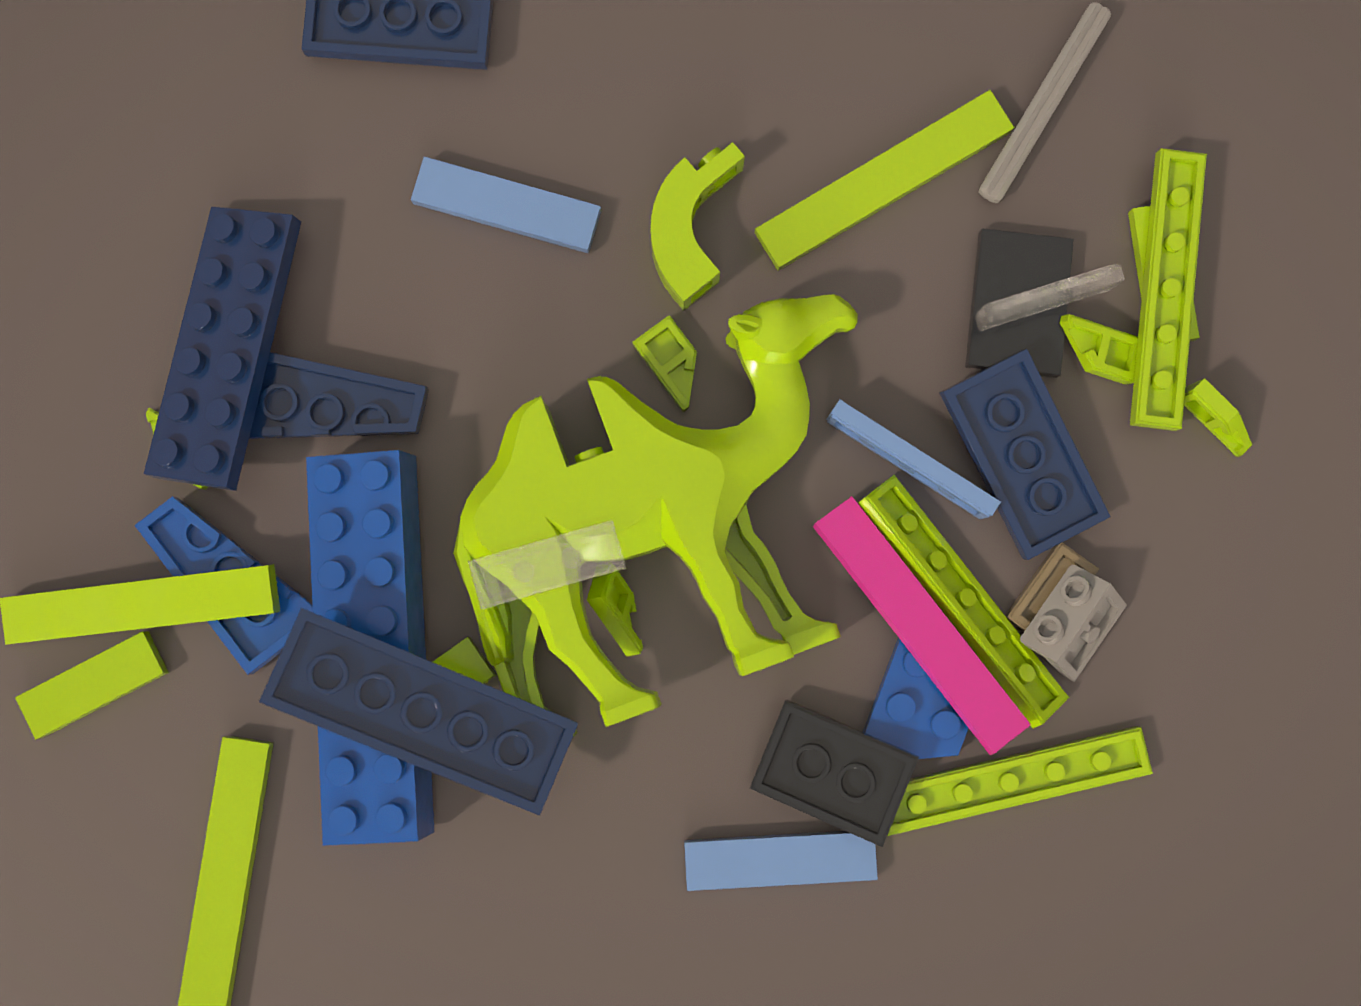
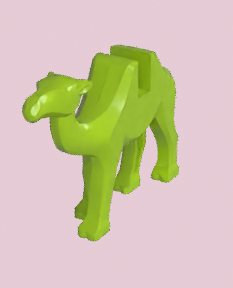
[453,294,858,736]

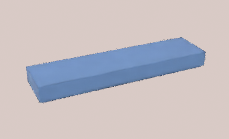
[411,156,601,254]
[826,399,1001,519]
[684,831,878,891]

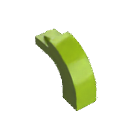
[651,142,745,311]

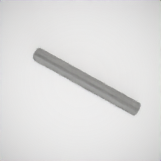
[979,2,1111,203]

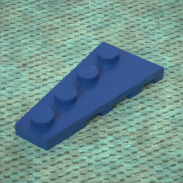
[134,496,313,675]

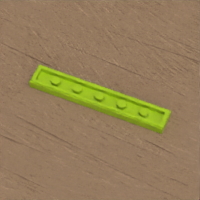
[754,90,1014,271]
[1130,148,1207,431]
[858,475,1069,728]
[0,564,280,645]
[887,726,1153,836]
[178,736,274,1006]

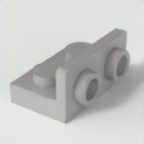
[1020,565,1127,682]

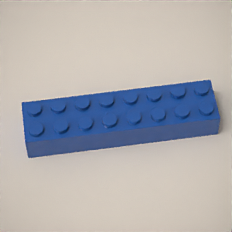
[306,450,434,846]

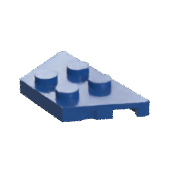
[863,637,968,759]

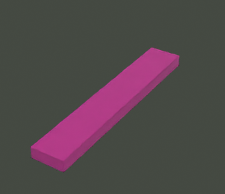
[813,496,1031,755]

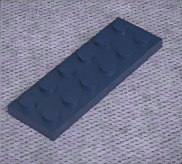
[144,207,301,491]
[259,608,578,816]

